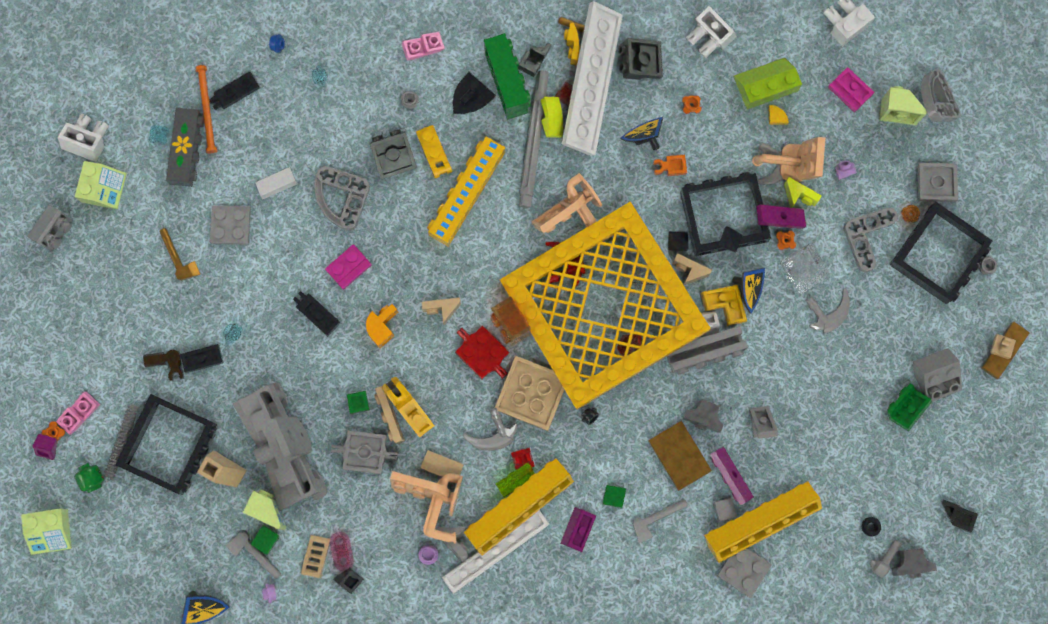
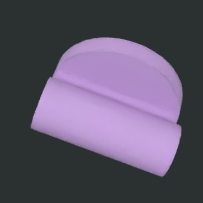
[836,161,856,180]

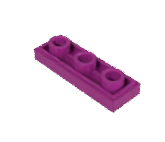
[756,204,806,229]
[710,446,754,505]

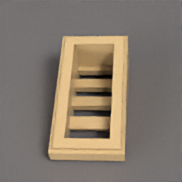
[301,535,331,578]

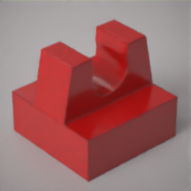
[511,448,535,472]

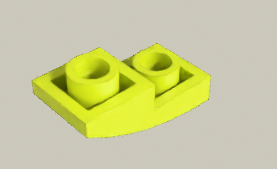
[540,97,563,138]

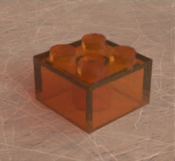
[490,296,531,347]

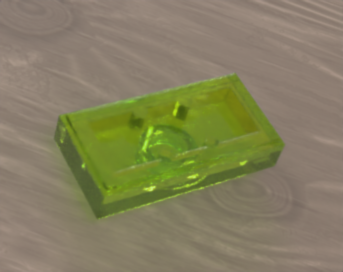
[495,463,535,498]

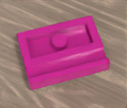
[828,67,875,113]
[325,244,372,290]

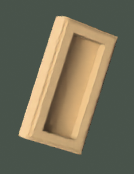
[421,450,464,477]

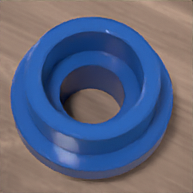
[269,34,285,53]

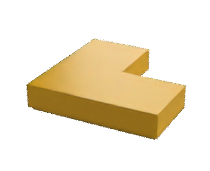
[700,285,747,326]

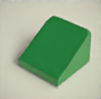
[603,485,626,508]
[251,525,279,555]

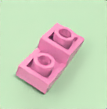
[402,32,445,61]
[56,392,100,435]

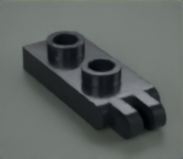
[209,71,260,110]
[293,291,341,337]

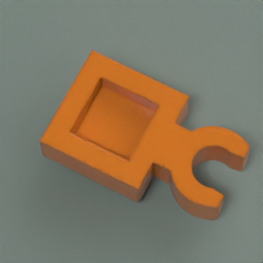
[653,155,687,176]

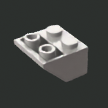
[27,205,73,252]
[913,348,962,401]

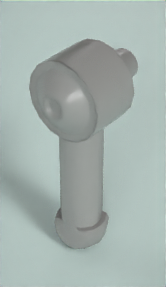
[869,540,902,578]

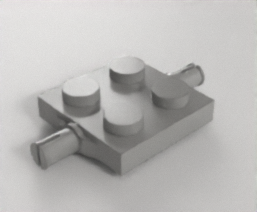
[331,431,398,474]

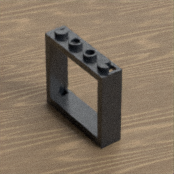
[680,172,771,257]
[889,201,993,304]
[115,394,217,495]

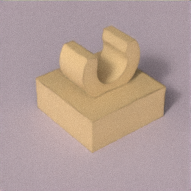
[990,334,1016,359]

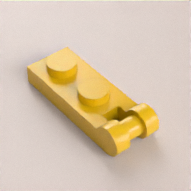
[416,125,453,179]

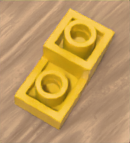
[564,23,579,66]

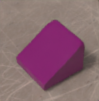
[32,434,57,460]

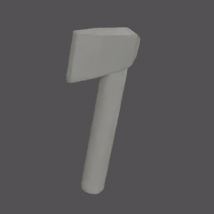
[632,500,687,543]
[225,532,281,579]

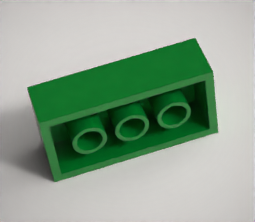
[484,33,531,120]

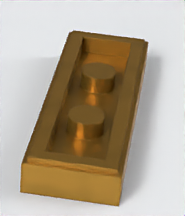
[981,322,1030,379]

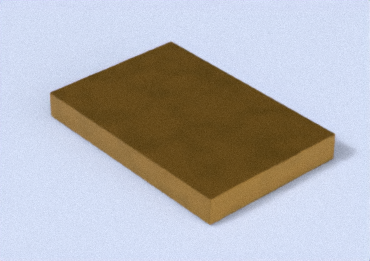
[648,421,712,491]

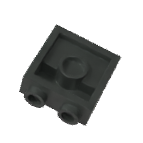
[618,38,663,80]
[369,129,417,180]

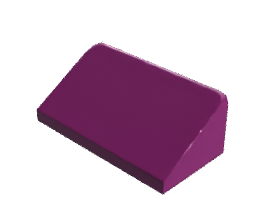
[560,507,596,552]

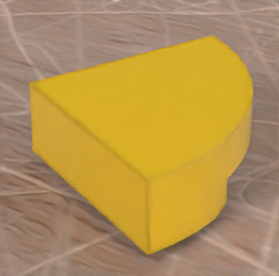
[769,105,789,125]

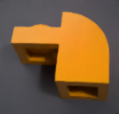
[366,304,399,349]

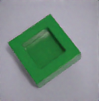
[346,391,370,414]

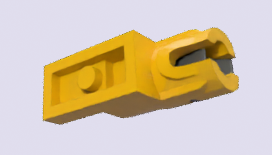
[382,377,435,438]

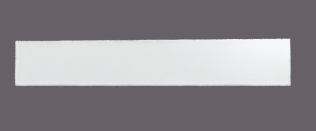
[442,510,550,594]

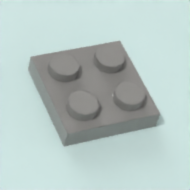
[917,163,958,202]
[210,206,251,245]
[717,548,772,598]

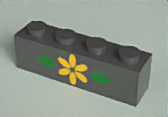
[166,108,204,187]

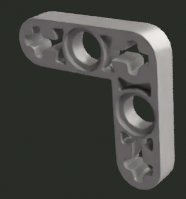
[844,208,898,273]

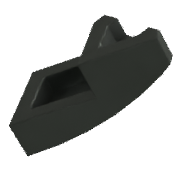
[518,43,552,77]
[942,499,978,533]

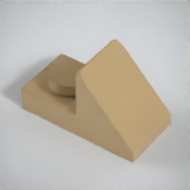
[672,253,712,285]
[422,298,461,325]

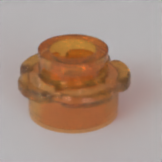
[901,205,920,223]

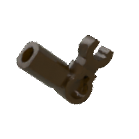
[143,350,184,381]

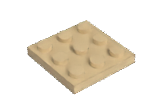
[495,356,564,431]

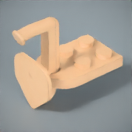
[752,137,825,182]
[531,173,602,233]
[390,471,463,544]

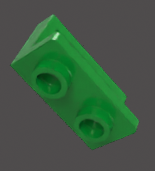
[887,383,932,432]

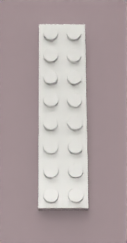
[562,1,623,156]

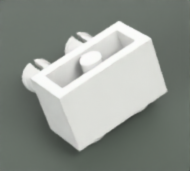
[823,0,875,47]
[686,6,736,58]
[58,114,109,162]

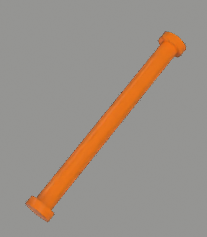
[195,65,218,154]

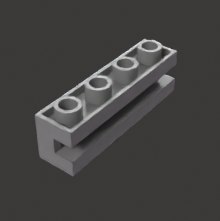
[667,326,748,375]

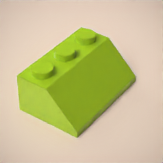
[733,58,803,110]

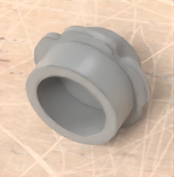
[401,91,419,109]
[979,257,997,275]

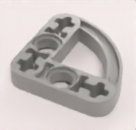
[921,69,961,122]
[315,166,370,231]

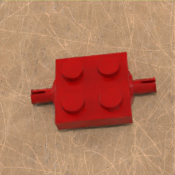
[455,326,510,380]

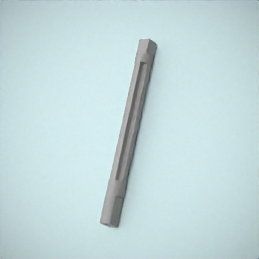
[519,70,549,208]

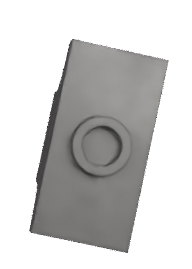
[683,399,724,433]
[892,548,937,578]

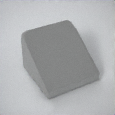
[713,498,737,522]

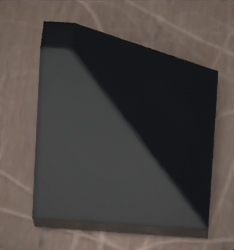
[718,226,742,253]
[668,231,689,251]
[334,567,364,594]

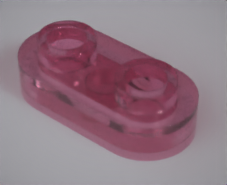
[330,532,354,571]

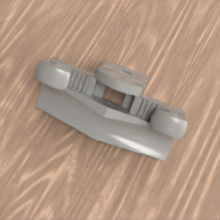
[233,383,327,511]

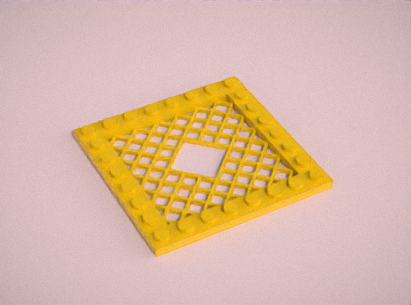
[499,201,711,410]

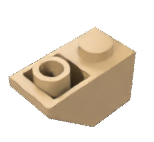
[197,450,247,487]

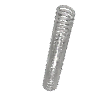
[103,404,139,480]

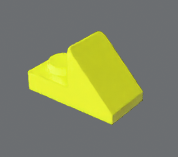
[784,177,822,208]

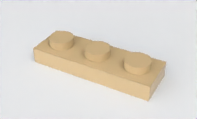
[374,386,405,444]

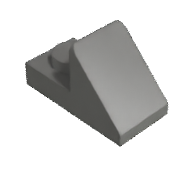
[749,406,778,439]
[435,527,468,563]

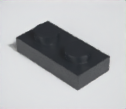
[180,344,224,373]

